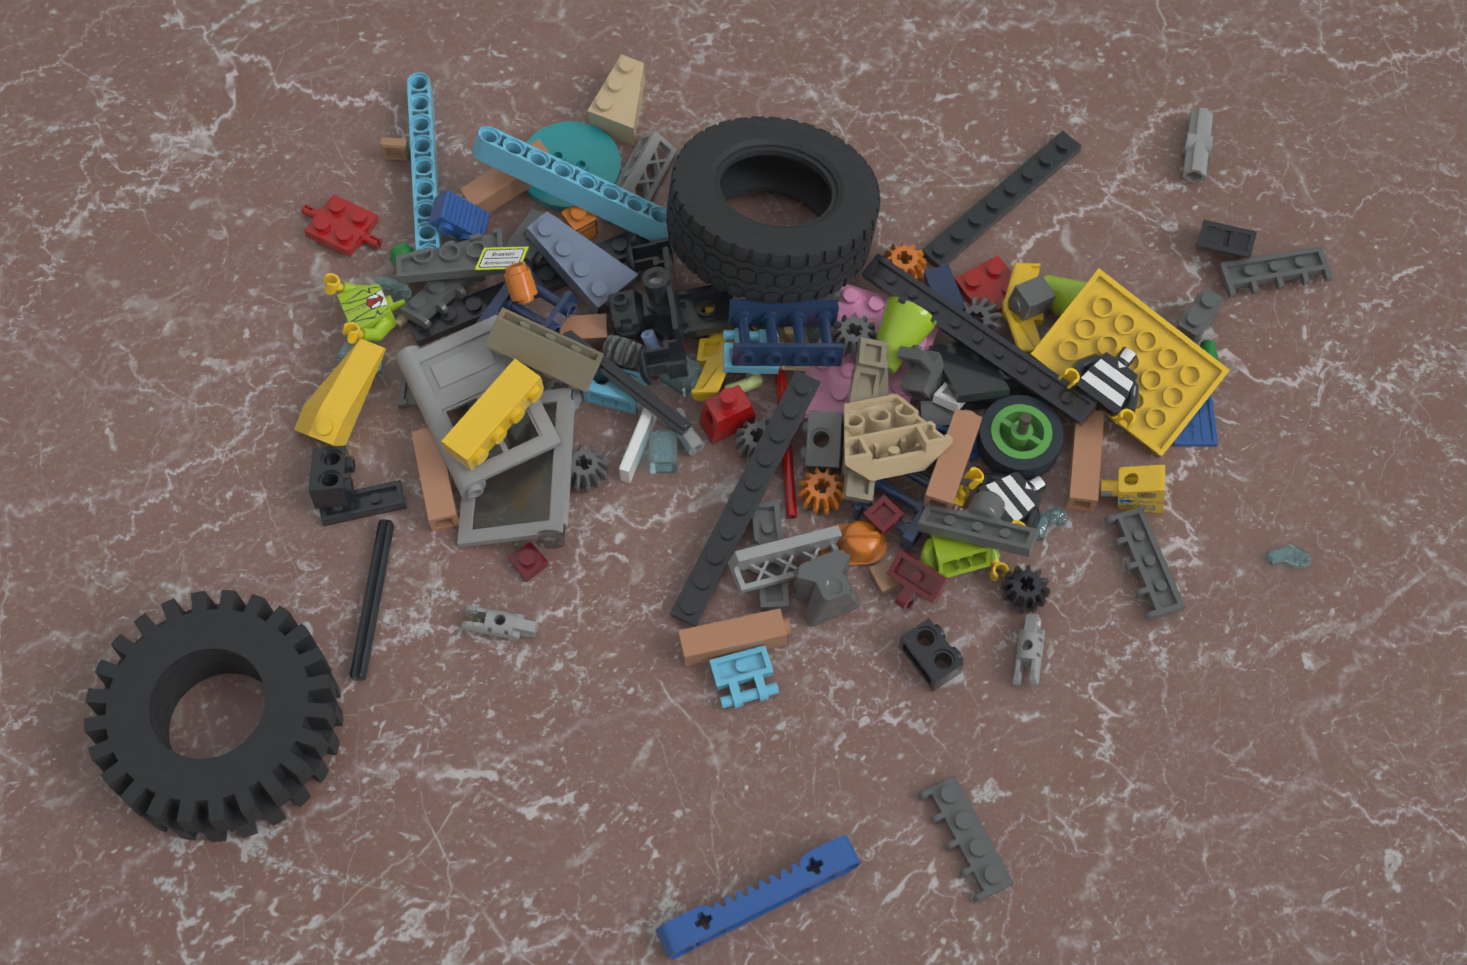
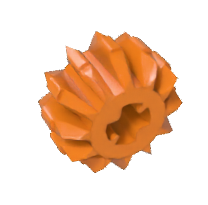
[883,241,926,279]
[798,467,844,516]

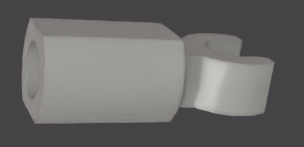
[667,407,705,456]

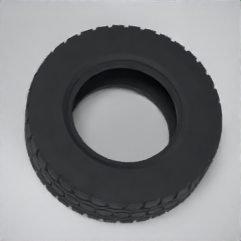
[666,116,880,304]

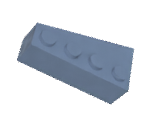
[525,211,638,314]

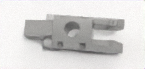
[461,605,537,640]
[1013,614,1045,686]

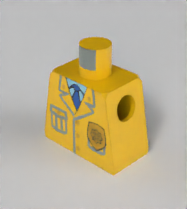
[1101,465,1165,513]

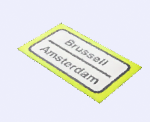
[475,246,529,270]

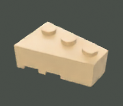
[588,54,645,146]

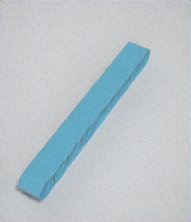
[407,72,442,251]
[472,126,674,252]

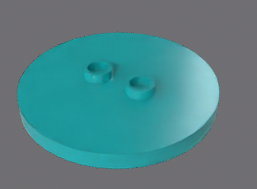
[525,121,621,212]

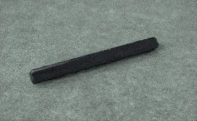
[563,330,691,435]
[349,519,394,681]

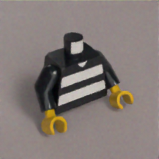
[1058,347,1139,430]
[963,467,1046,528]

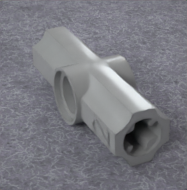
[1182,107,1213,184]

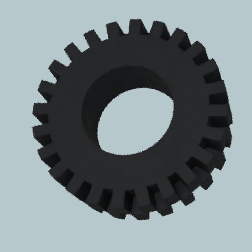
[84,590,343,842]

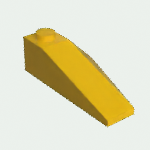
[294,338,386,446]

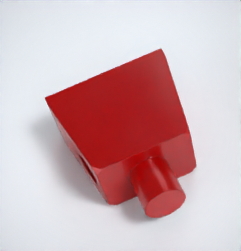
[699,385,756,445]

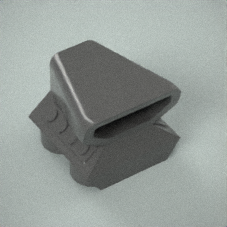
[792,549,860,627]

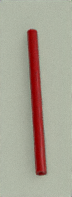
[775,370,798,519]

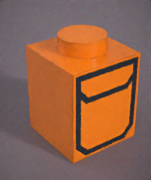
[561,205,599,241]

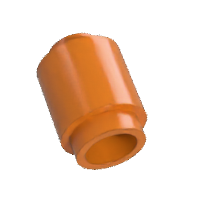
[504,262,538,304]

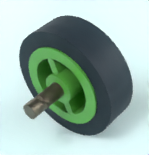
[977,395,1063,480]

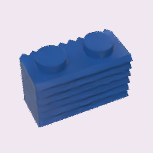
[428,190,490,242]

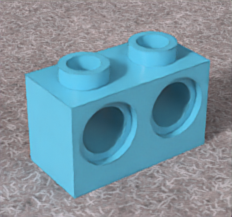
[583,368,646,415]

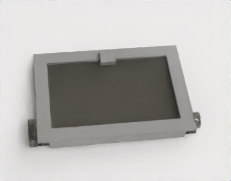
[457,383,575,549]

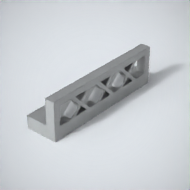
[602,130,677,221]
[728,525,842,594]

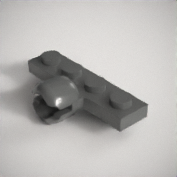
[918,490,1038,557]

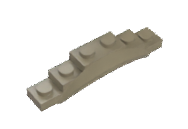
[841,337,888,504]

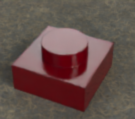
[864,495,904,536]
[508,541,549,582]

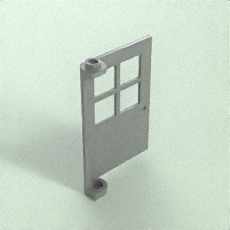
[395,314,562,500]

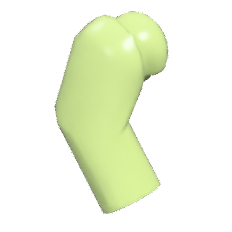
[725,373,763,393]

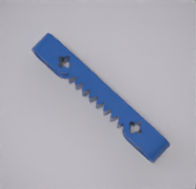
[655,835,861,960]

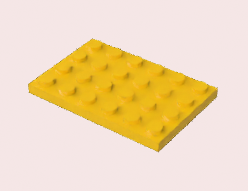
[1030,268,1230,457]

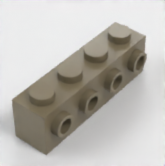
[485,307,604,392]

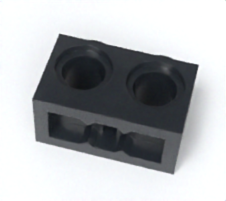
[1196,220,1257,258]
[309,445,356,509]
[899,618,964,691]

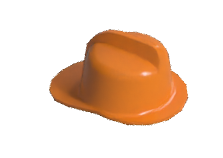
[820,520,887,566]

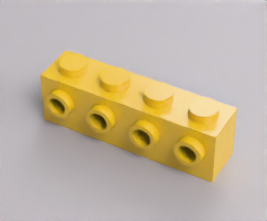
[441,359,544,471]

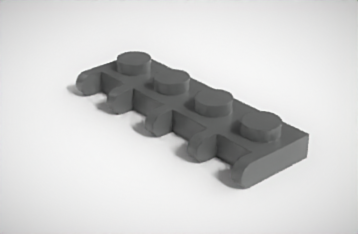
[1218,246,1332,298]
[400,276,485,329]
[1104,507,1185,621]
[918,776,1014,903]

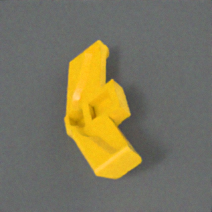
[1002,263,1044,355]
[691,307,734,401]

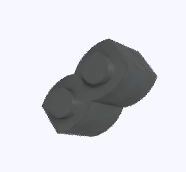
[1176,288,1223,345]

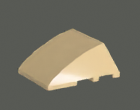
[844,393,953,481]

